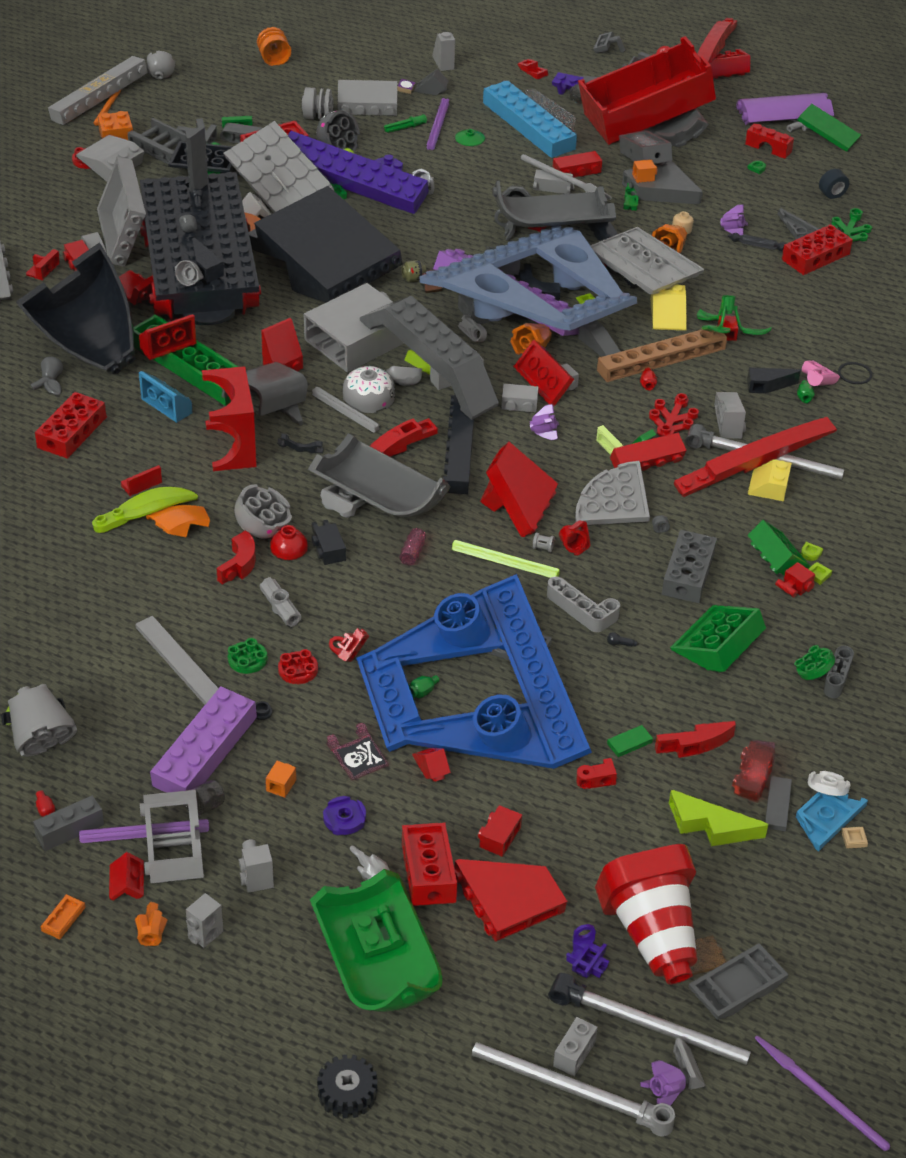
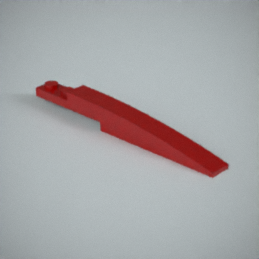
[697,18,737,63]
[674,417,837,497]

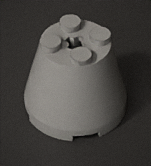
[8,684,77,756]

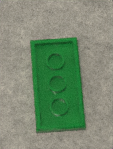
[797,103,861,151]

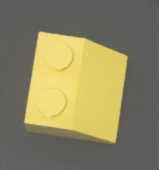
[748,460,792,501]

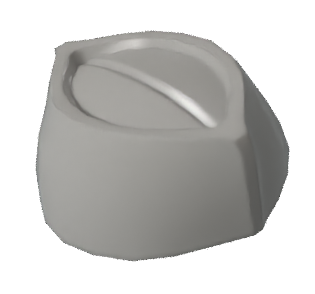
[175,260,204,286]

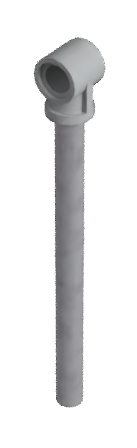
[472,1042,675,1136]

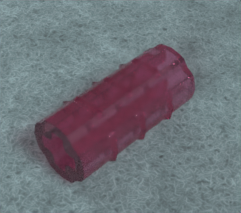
[399,528,426,565]

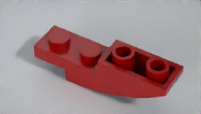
[370,418,438,457]
[655,721,736,758]

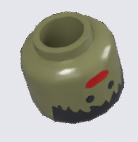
[401,260,426,282]

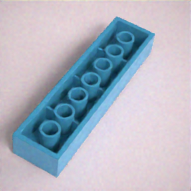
[483,80,577,158]

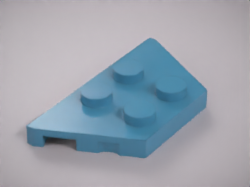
[796,792,868,851]

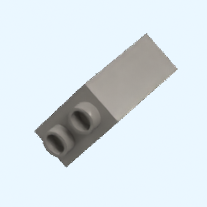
[304,283,404,372]

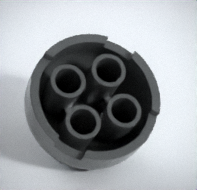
[316,110,360,151]

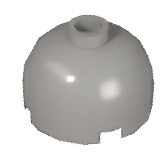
[146,51,175,79]

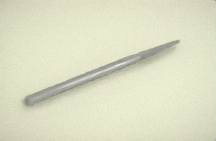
[521,154,612,200]

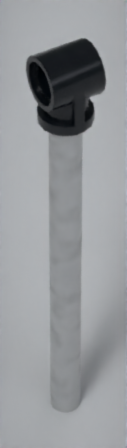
[548,973,751,1065]

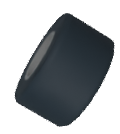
[819,169,850,199]

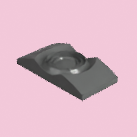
[688,943,789,1020]

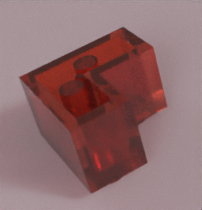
[732,741,775,803]

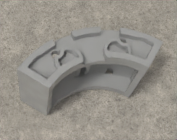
[140,790,204,883]

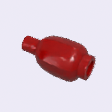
[640,367,657,390]

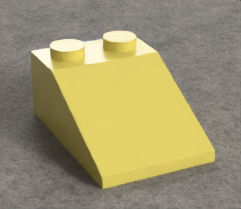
[650,284,686,330]

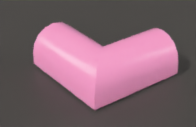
[802,360,840,386]

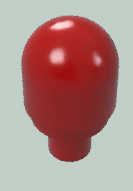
[36,790,56,817]

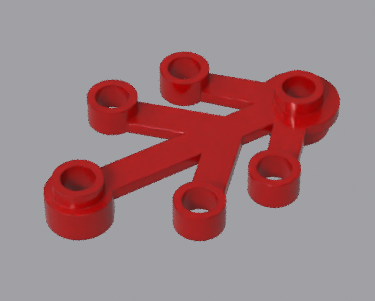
[649,393,699,437]

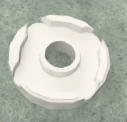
[808,771,850,796]

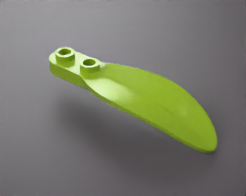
[92,487,198,533]

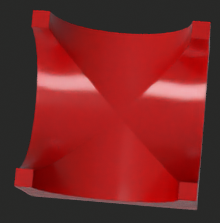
[202,366,257,471]

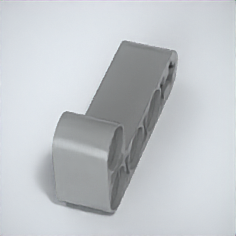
[547,577,620,632]

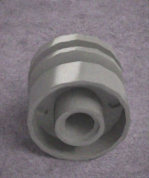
[302,87,333,120]

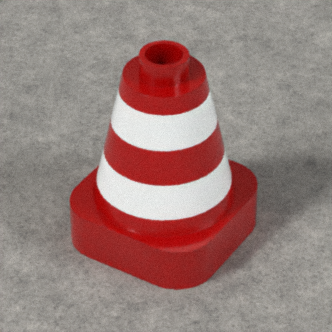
[595,844,697,984]

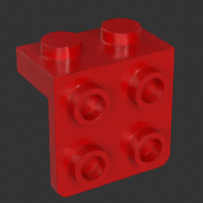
[119,270,154,305]

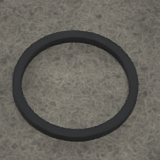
[838,362,873,384]

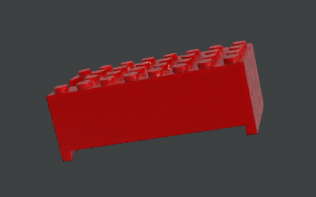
[578,36,716,145]

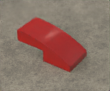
[518,59,548,80]

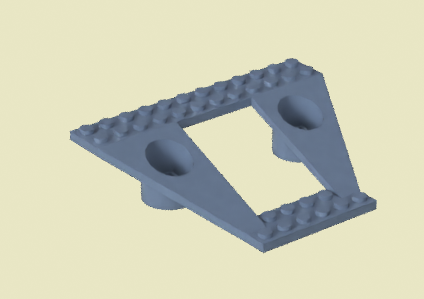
[419,225,637,331]

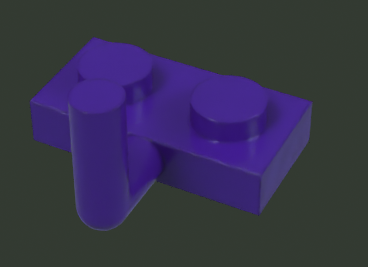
[552,72,584,95]

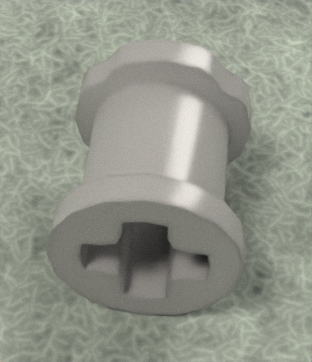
[532,532,555,552]

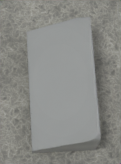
[673,1037,706,1090]

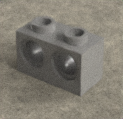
[186,893,223,948]
[553,1017,598,1076]

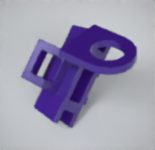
[566,924,610,978]

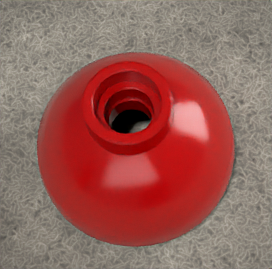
[270,525,308,560]

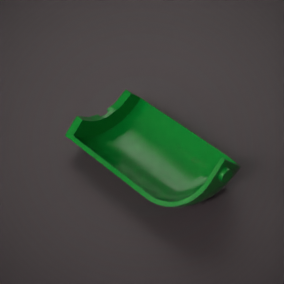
[310,869,442,1012]

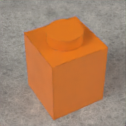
[632,159,657,183]
[266,761,296,797]

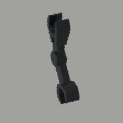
[277,433,324,453]

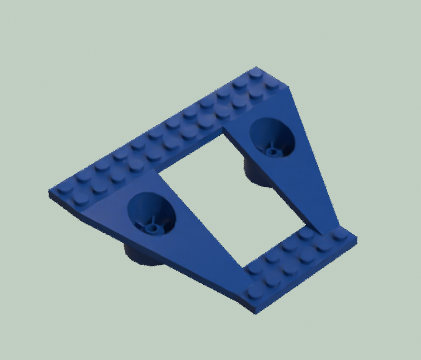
[356,574,592,769]

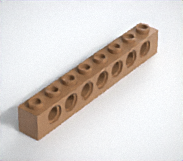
[597,329,727,382]

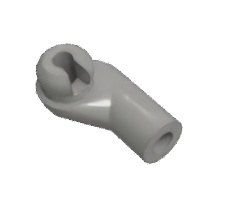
[787,122,809,132]

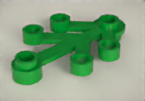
[831,208,872,242]

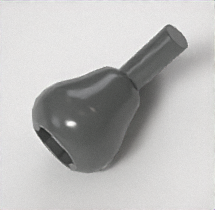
[30,356,63,395]

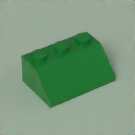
[748,520,811,576]

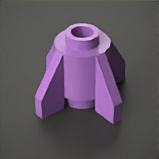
[721,205,748,235]
[530,404,559,440]
[640,1060,686,1106]

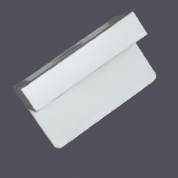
[242,192,271,218]

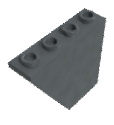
[622,161,703,204]

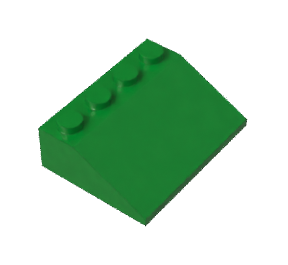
[670,605,766,672]

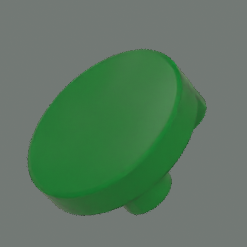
[228,638,268,674]
[794,645,835,680]

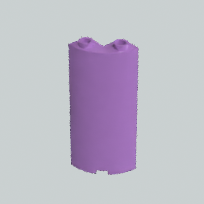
[736,93,834,125]

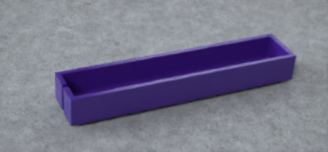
[288,131,429,214]

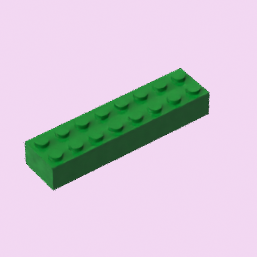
[133,314,238,406]

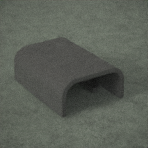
[221,362,308,416]

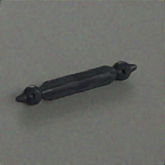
[727,233,786,252]

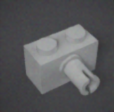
[239,839,274,893]

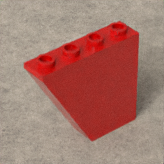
[486,442,558,537]
[454,859,567,942]

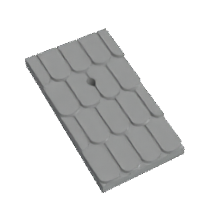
[224,121,334,213]
[590,227,704,294]

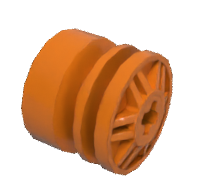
[257,27,291,66]

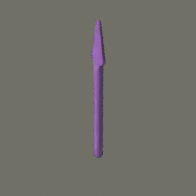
[755,1036,890,1151]

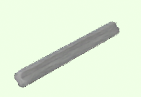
[312,387,380,433]

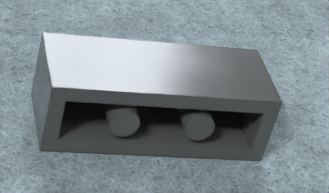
[33,795,104,851]

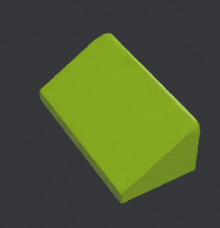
[404,350,430,375]

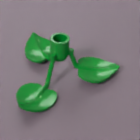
[697,295,772,335]

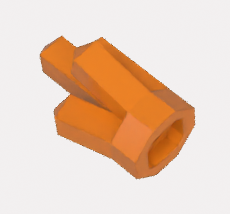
[135,902,168,946]

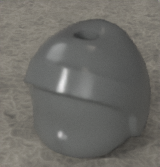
[179,215,197,233]

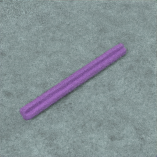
[427,98,449,150]
[79,819,209,843]

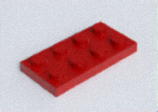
[513,339,574,406]

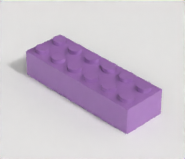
[150,686,257,793]

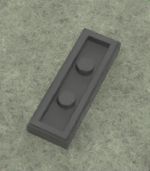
[765,776,792,832]

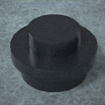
[255,701,272,720]

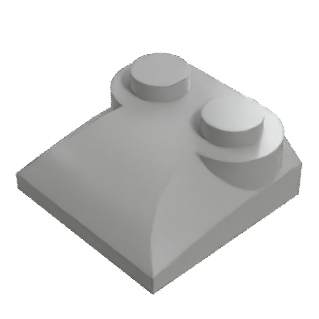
[320,484,366,518]

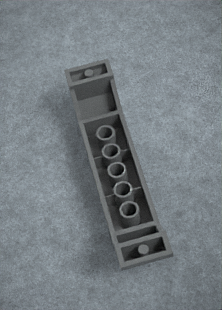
[360,296,499,420]

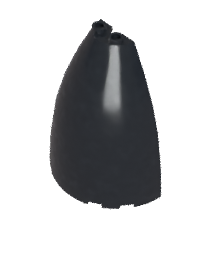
[16,242,136,375]

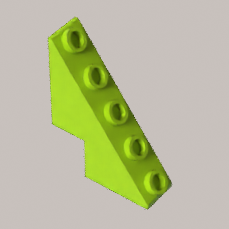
[669,790,768,846]

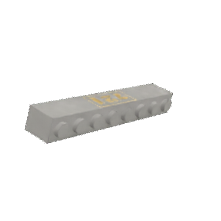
[48,56,148,125]

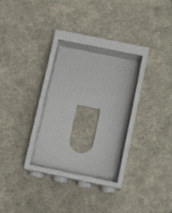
[97,156,146,266]

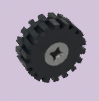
[317,1054,378,1119]

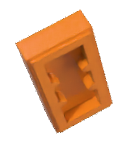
[40,894,86,939]

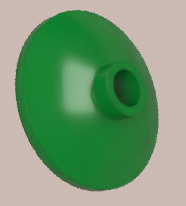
[455,129,485,146]

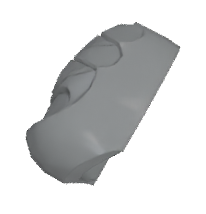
[386,366,422,386]

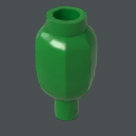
[797,380,815,403]
[409,675,439,699]

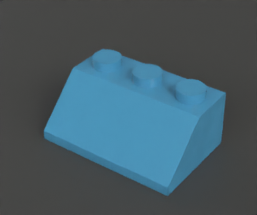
[139,371,192,423]

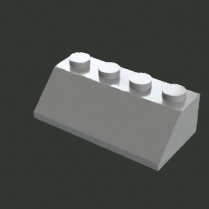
[338,80,397,115]

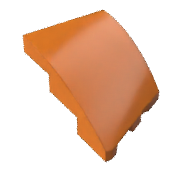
[146,505,210,537]

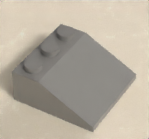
[76,135,144,181]

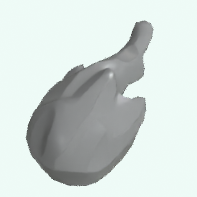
[350,846,390,880]

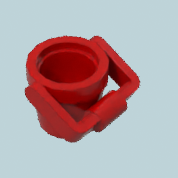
[559,520,590,555]

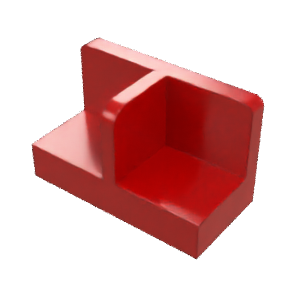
[26,249,60,280]

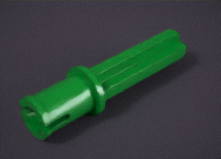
[384,114,427,133]

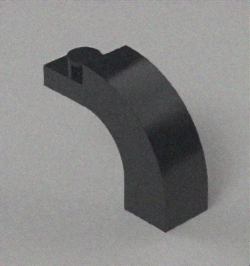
[518,263,560,301]

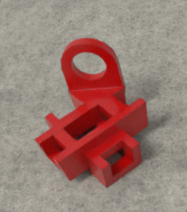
[329,628,369,662]

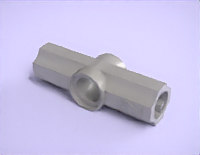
[260,577,301,627]

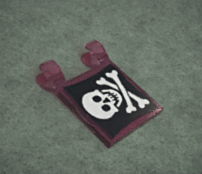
[327,723,389,781]

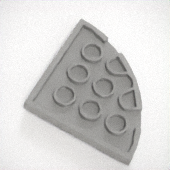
[575,461,650,525]

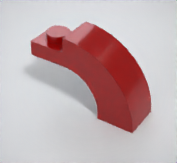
[217,530,256,585]

